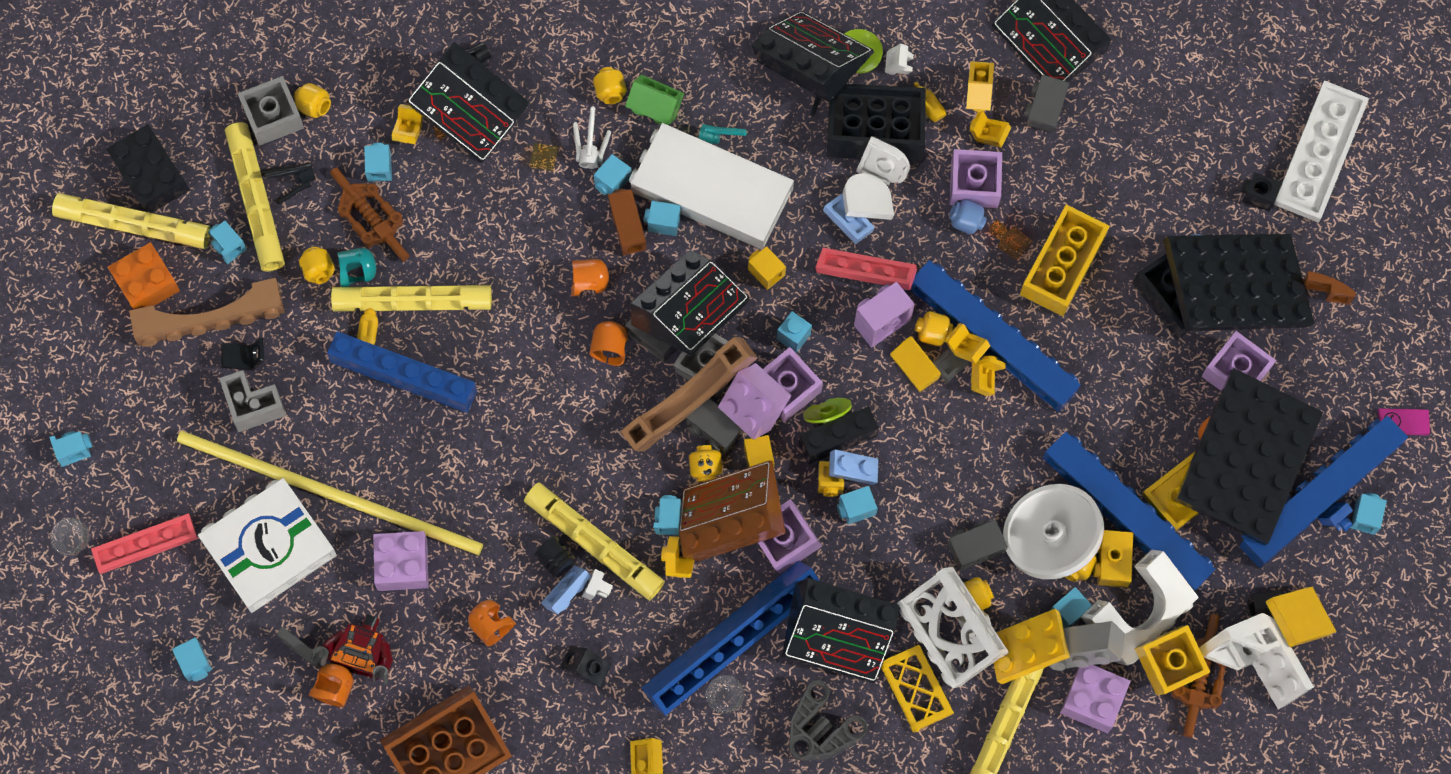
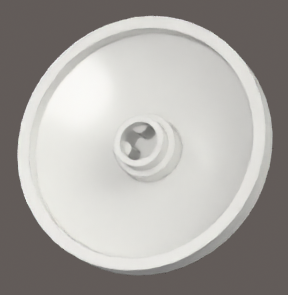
[1003,484,1104,579]

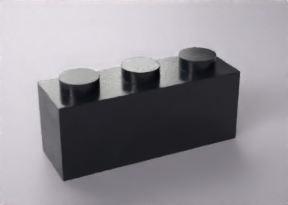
[799,406,879,464]

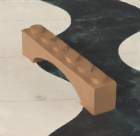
[129,278,285,347]
[621,337,758,452]

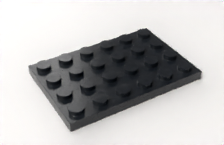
[1163,234,1315,331]
[1174,368,1323,546]

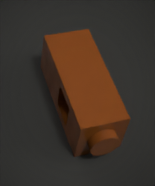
[608,189,646,256]

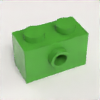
[625,74,684,125]

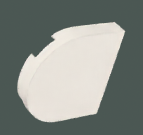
[856,136,910,185]
[843,173,894,220]

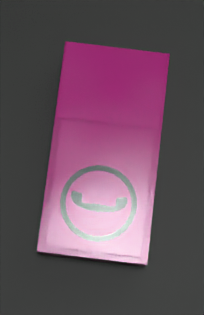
[1378,409,1430,436]

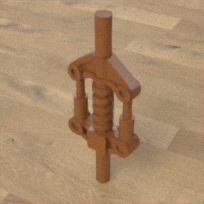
[330,168,410,262]
[1171,614,1227,738]

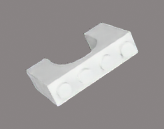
[1081,550,1199,665]

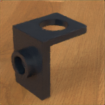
[221,337,264,371]
[559,646,611,687]

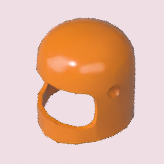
[571,259,609,296]
[589,321,628,366]
[468,600,516,646]
[309,663,354,708]

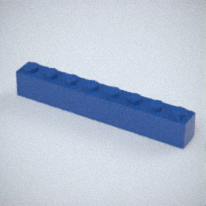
[910,260,1081,413]
[1239,415,1409,569]
[1042,432,1215,592]
[641,560,820,716]

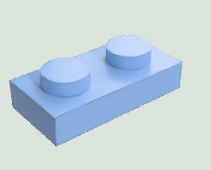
[823,194,875,244]
[829,450,878,485]
[541,565,591,614]

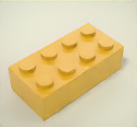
[1020,205,1110,317]

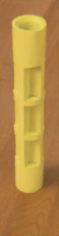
[225,122,285,272]
[52,193,211,249]
[331,285,492,312]
[524,482,665,601]
[970,668,1044,774]

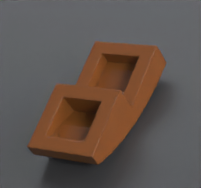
[1303,271,1356,305]

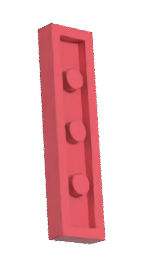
[816,248,917,290]
[91,513,198,574]

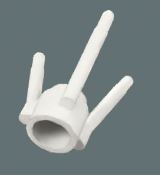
[573,106,611,169]

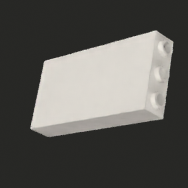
[629,123,794,250]

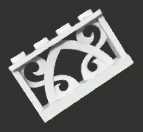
[897,567,1009,688]

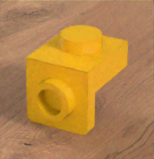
[392,104,422,144]
[970,111,1011,148]
[946,323,990,364]
[971,356,1006,396]
[818,461,844,497]
[661,536,694,578]

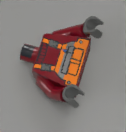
[311,614,393,684]

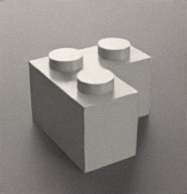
[219,370,286,432]

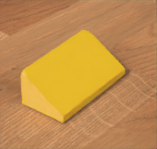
[890,336,941,392]
[630,738,663,774]

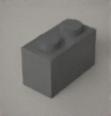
[1024,75,1069,133]
[686,398,744,454]
[947,520,1008,572]

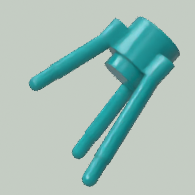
[698,124,747,145]

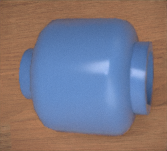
[949,199,987,235]

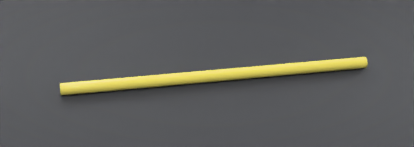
[177,431,483,556]

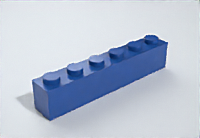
[327,331,477,413]

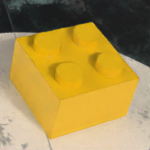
[1134,625,1210,695]

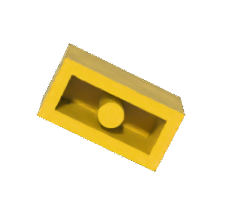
[966,61,994,112]

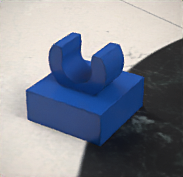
[1318,503,1353,531]

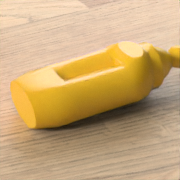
[914,82,947,122]
[357,308,378,345]

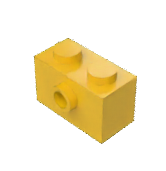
[1093,530,1133,588]

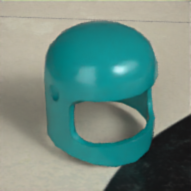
[337,248,376,287]

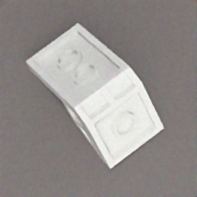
[1199,613,1314,709]

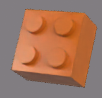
[108,242,180,310]

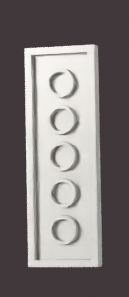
[1274,80,1369,223]

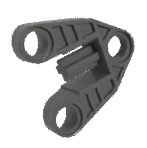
[789,680,868,761]

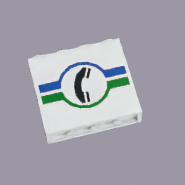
[198,478,337,613]

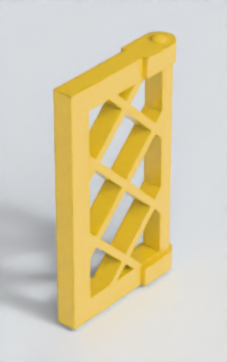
[881,645,954,733]

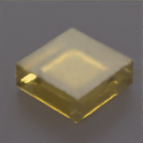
[530,143,558,172]

